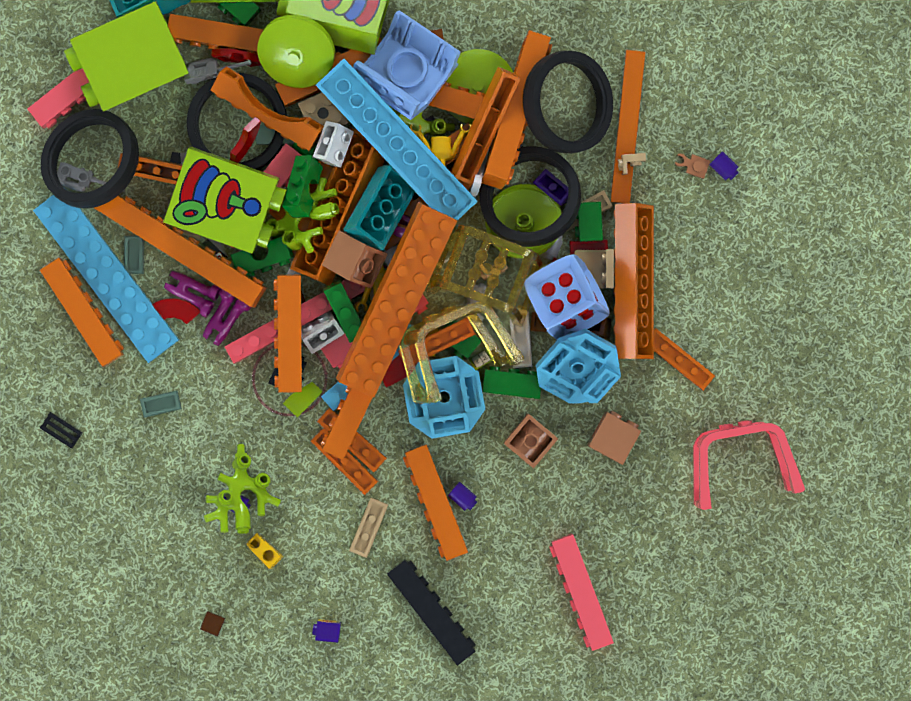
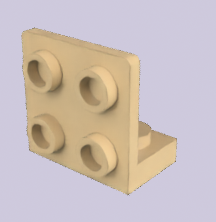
[575,249,614,289]

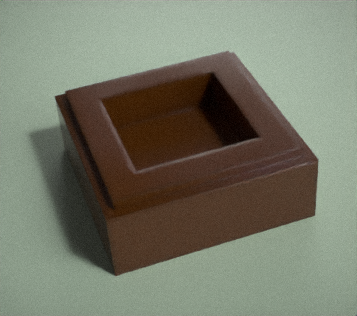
[200,611,225,636]

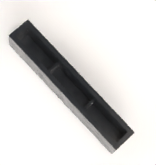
[387,559,476,666]

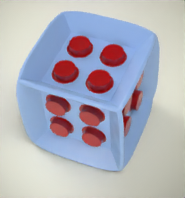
[524,254,610,340]

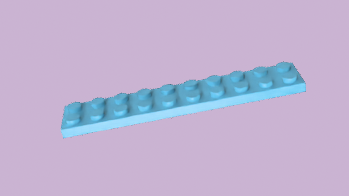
[316,59,478,220]
[33,187,179,363]

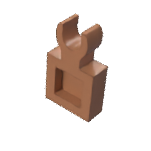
[675,154,710,179]

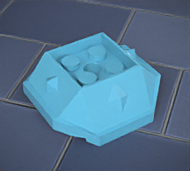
[536,329,621,403]
[403,356,485,439]

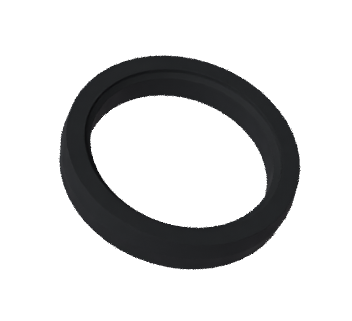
[523,51,613,154]
[186,73,287,170]
[41,109,139,208]
[479,146,581,247]

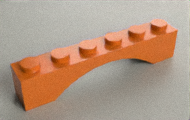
[211,66,324,151]

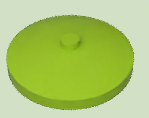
[257,15,335,88]
[446,49,513,125]
[485,184,562,259]

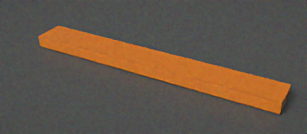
[610,50,645,204]

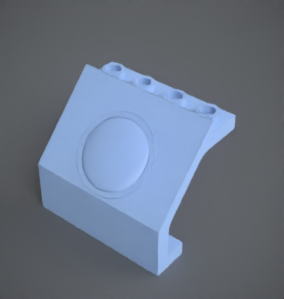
[353,10,461,120]

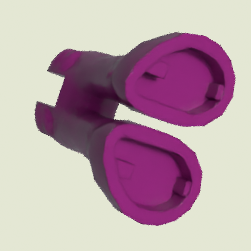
[164,271,221,318]
[203,289,252,346]

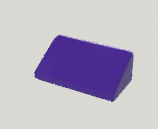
[533,168,569,206]

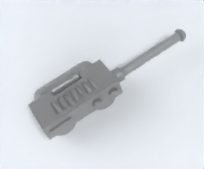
[184,58,251,84]
[57,162,125,192]

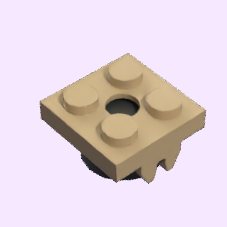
[298,93,349,136]

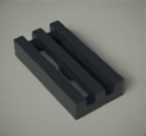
[40,412,83,449]

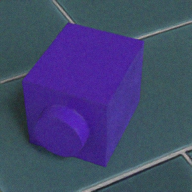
[312,619,341,643]

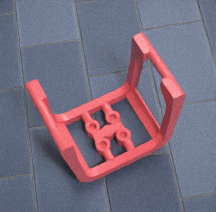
[693,420,805,510]

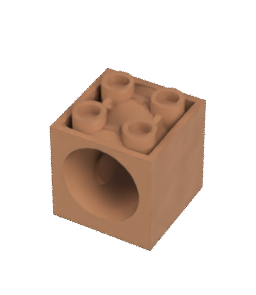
[322,230,388,288]
[587,411,641,465]
[503,413,558,469]

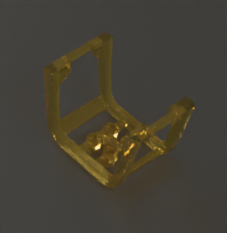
[425,224,545,327]
[399,302,524,404]

